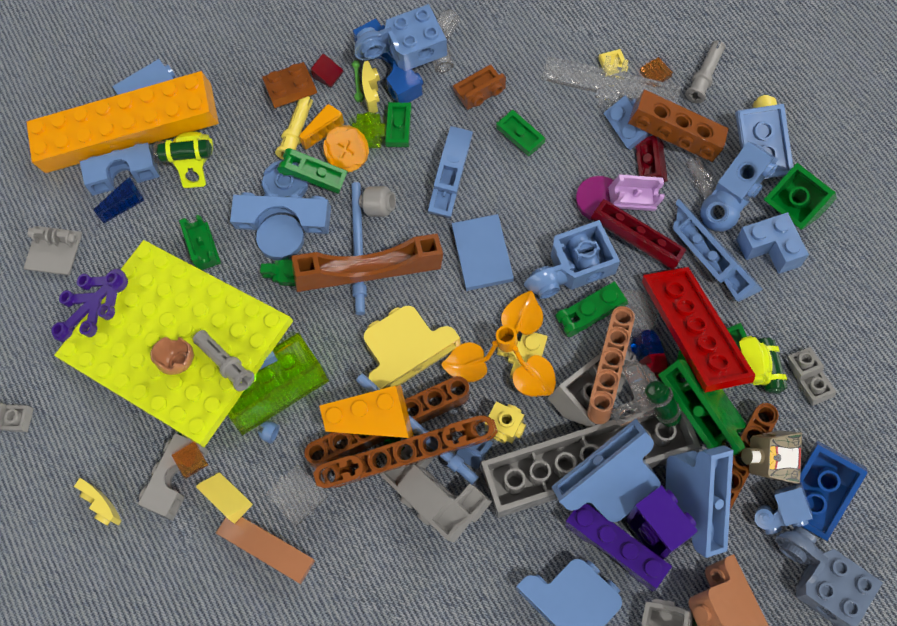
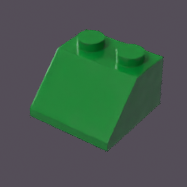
[764,163,837,231]

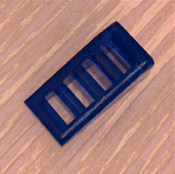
[93,177,144,223]

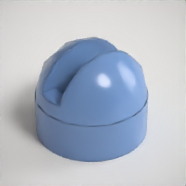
[258,421,280,444]

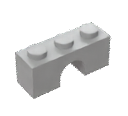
[138,433,208,521]

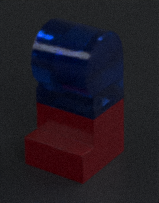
[630,329,669,381]

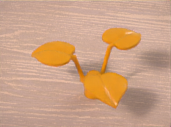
[441,291,556,397]

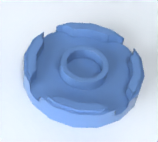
[261,160,308,197]
[256,215,304,260]

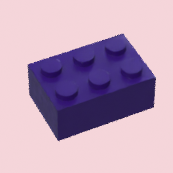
[625,485,698,560]

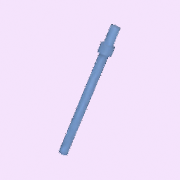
[351,182,367,315]
[356,373,479,484]

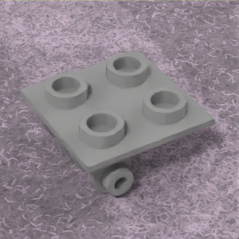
[23,226,82,276]

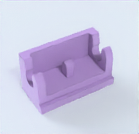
[608,174,665,211]

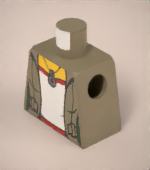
[741,430,802,484]

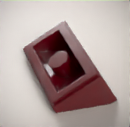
[635,135,668,182]

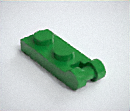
[277,148,348,194]
[555,281,628,337]

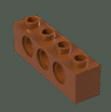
[628,89,729,162]

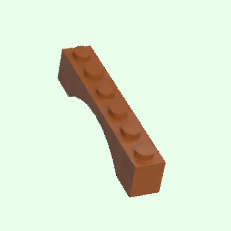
[292,233,443,292]

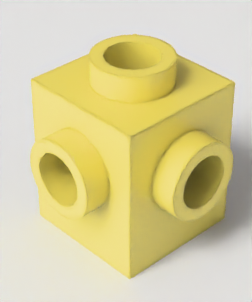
[485,401,526,444]

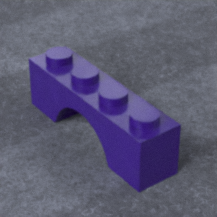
[564,503,672,592]

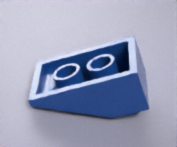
[792,441,868,541]

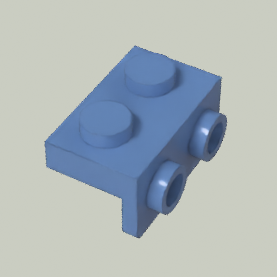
[604,95,652,150]

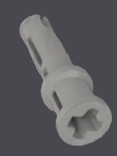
[685,40,726,103]
[193,330,255,391]

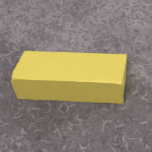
[196,472,253,524]

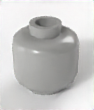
[359,186,396,217]

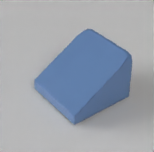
[456,434,493,469]

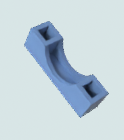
[230,192,331,234]

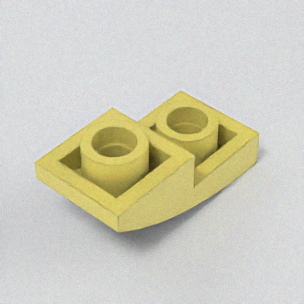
[362,61,380,115]
[74,478,121,526]

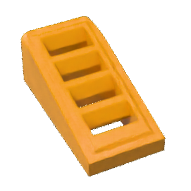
[299,104,344,150]

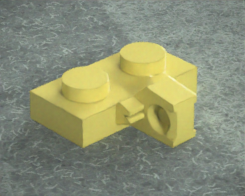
[497,333,548,379]

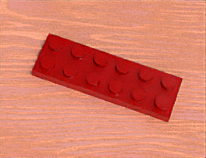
[642,267,756,393]

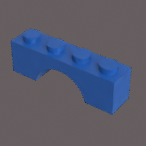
[353,18,424,103]

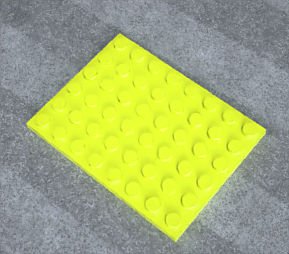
[54,240,293,448]

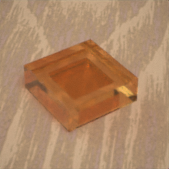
[640,57,673,88]
[172,442,209,479]

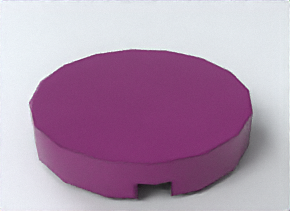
[576,176,614,220]

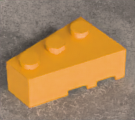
[319,386,414,438]

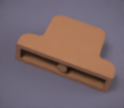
[689,555,769,626]

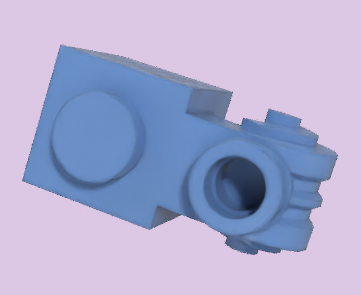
[754,483,813,535]

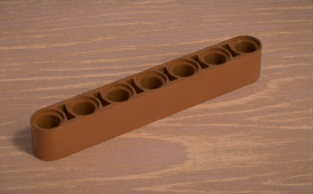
[304,376,470,469]

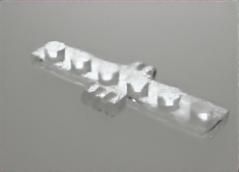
[542,55,682,109]

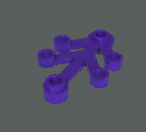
[51,269,128,343]

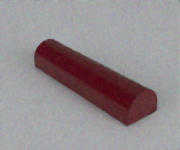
[590,199,687,270]

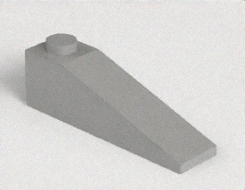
[547,340,641,427]

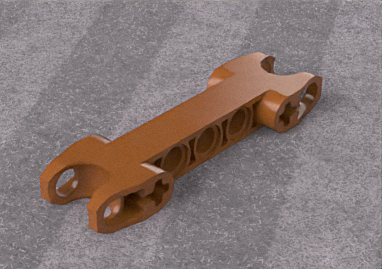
[313,415,498,488]

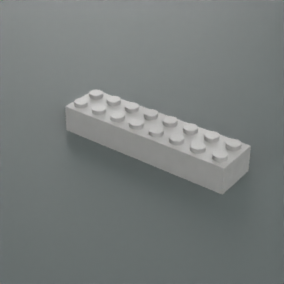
[481,401,701,518]

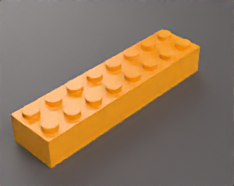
[26,71,219,173]

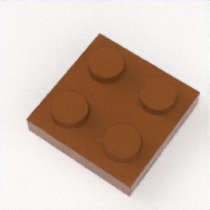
[262,62,317,108]

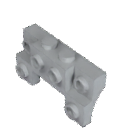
[379,444,492,543]

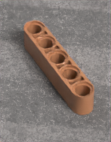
[587,306,635,424]

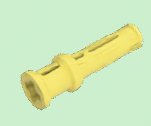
[275,96,313,160]

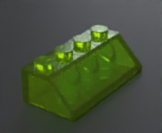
[228,332,329,436]

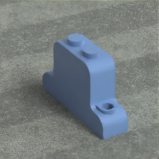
[551,419,660,522]
[666,445,733,558]
[516,559,622,626]

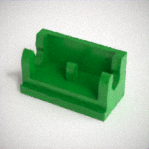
[179,215,221,270]

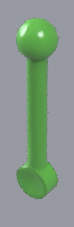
[352,60,364,102]

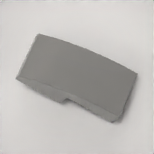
[787,347,836,406]
[0,402,34,433]

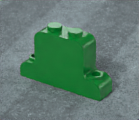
[659,360,746,456]

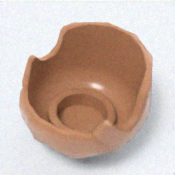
[150,337,194,375]

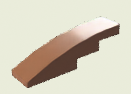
[216,517,315,584]

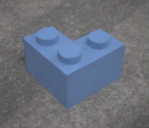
[736,212,809,274]

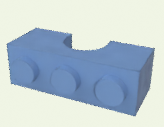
[80,142,160,196]

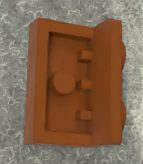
[453,64,506,110]

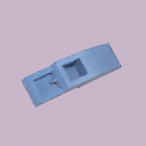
[428,126,473,219]

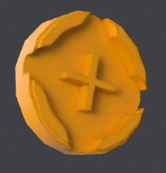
[323,125,369,172]

